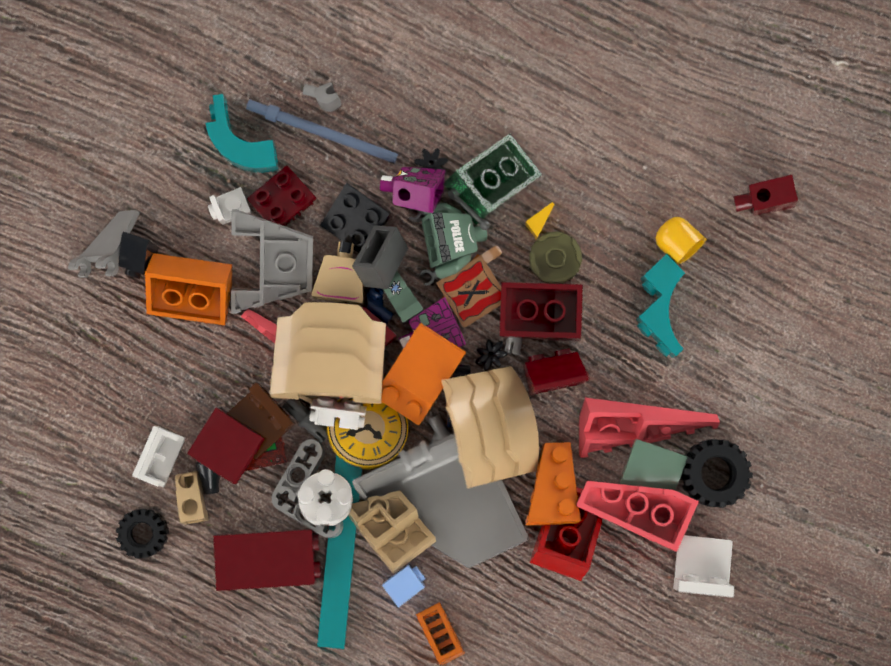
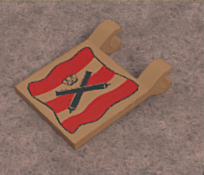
[436,246,520,328]

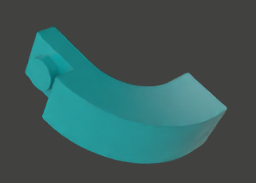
[206,94,279,173]

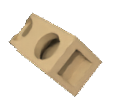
[175,471,209,525]

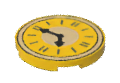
[327,397,408,469]

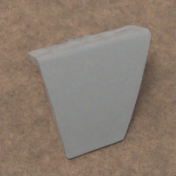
[352,433,529,569]

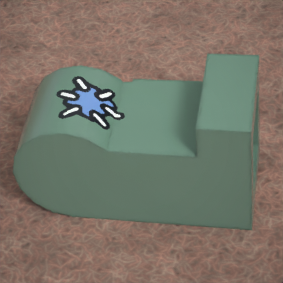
[383,271,424,325]

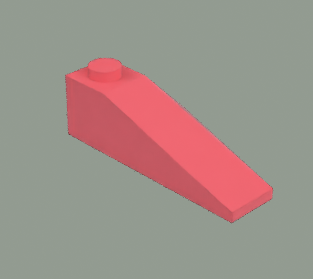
[576,481,699,552]

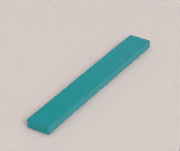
[317,455,362,649]

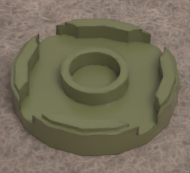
[529,231,582,284]

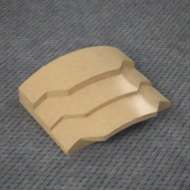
[270,302,386,404]
[442,366,539,488]

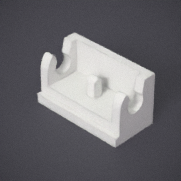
[132,426,185,487]

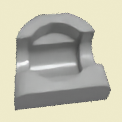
[303,82,342,112]

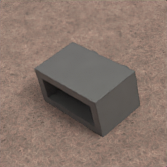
[352,225,408,289]

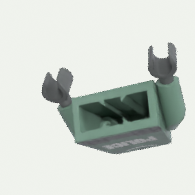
[408,203,487,286]

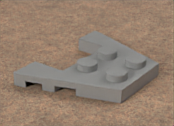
[231,209,313,314]

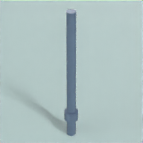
[246,100,398,164]

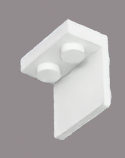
[673,535,734,597]

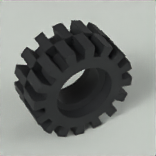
[116,509,169,559]

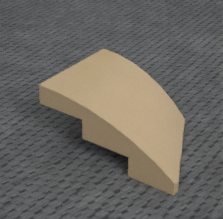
[348,490,436,574]

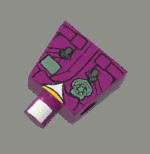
[380,167,445,213]
[399,297,466,349]

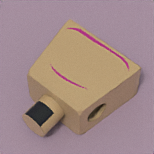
[312,242,364,306]

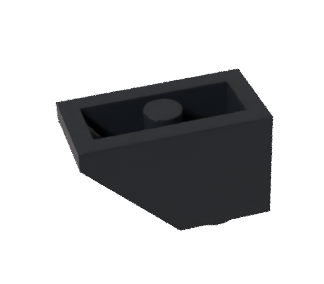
[118,232,159,279]

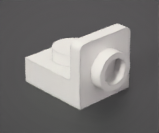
[207,187,252,225]

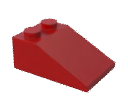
[530,487,603,581]

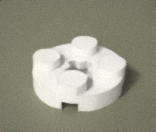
[298,469,353,526]

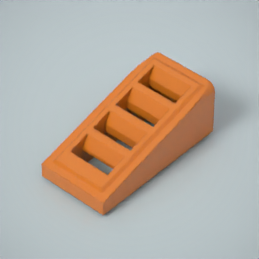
[416,602,465,665]

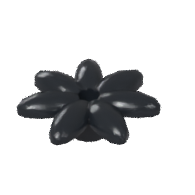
[414,148,448,175]
[475,339,508,371]

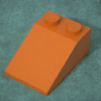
[381,323,466,426]

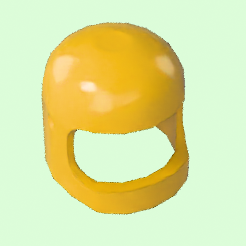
[656,217,707,265]

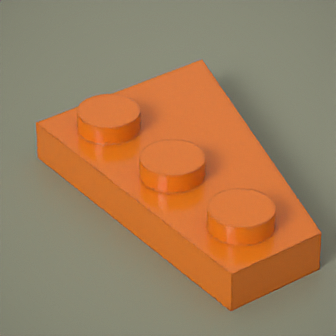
[525,442,581,525]

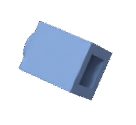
[382,564,426,607]

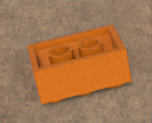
[145,253,232,326]

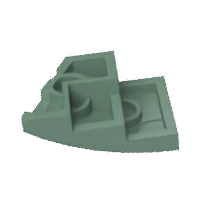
[619,439,688,490]

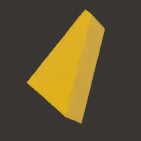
[525,202,554,240]

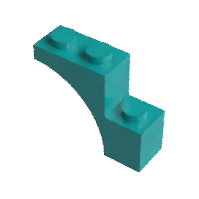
[635,254,685,358]

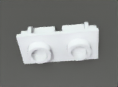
[309,397,367,430]

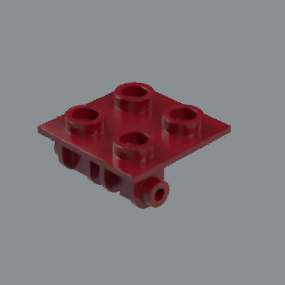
[247,165,316,226]

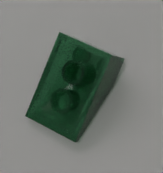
[443,133,542,225]

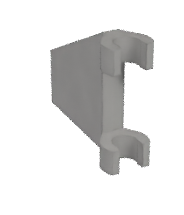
[68,210,140,278]

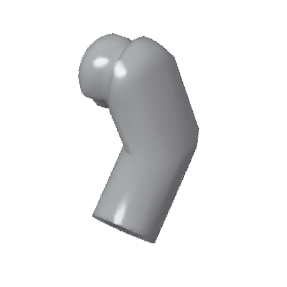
[428,414,451,445]

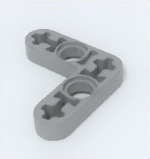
[271,439,343,538]

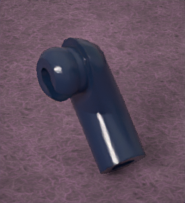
[366,288,394,325]

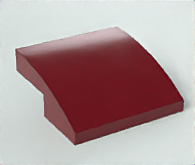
[187,408,265,485]

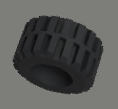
[680,439,753,508]

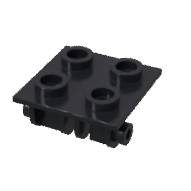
[320,183,390,253]

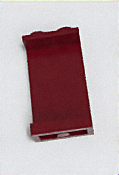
[213,529,321,591]

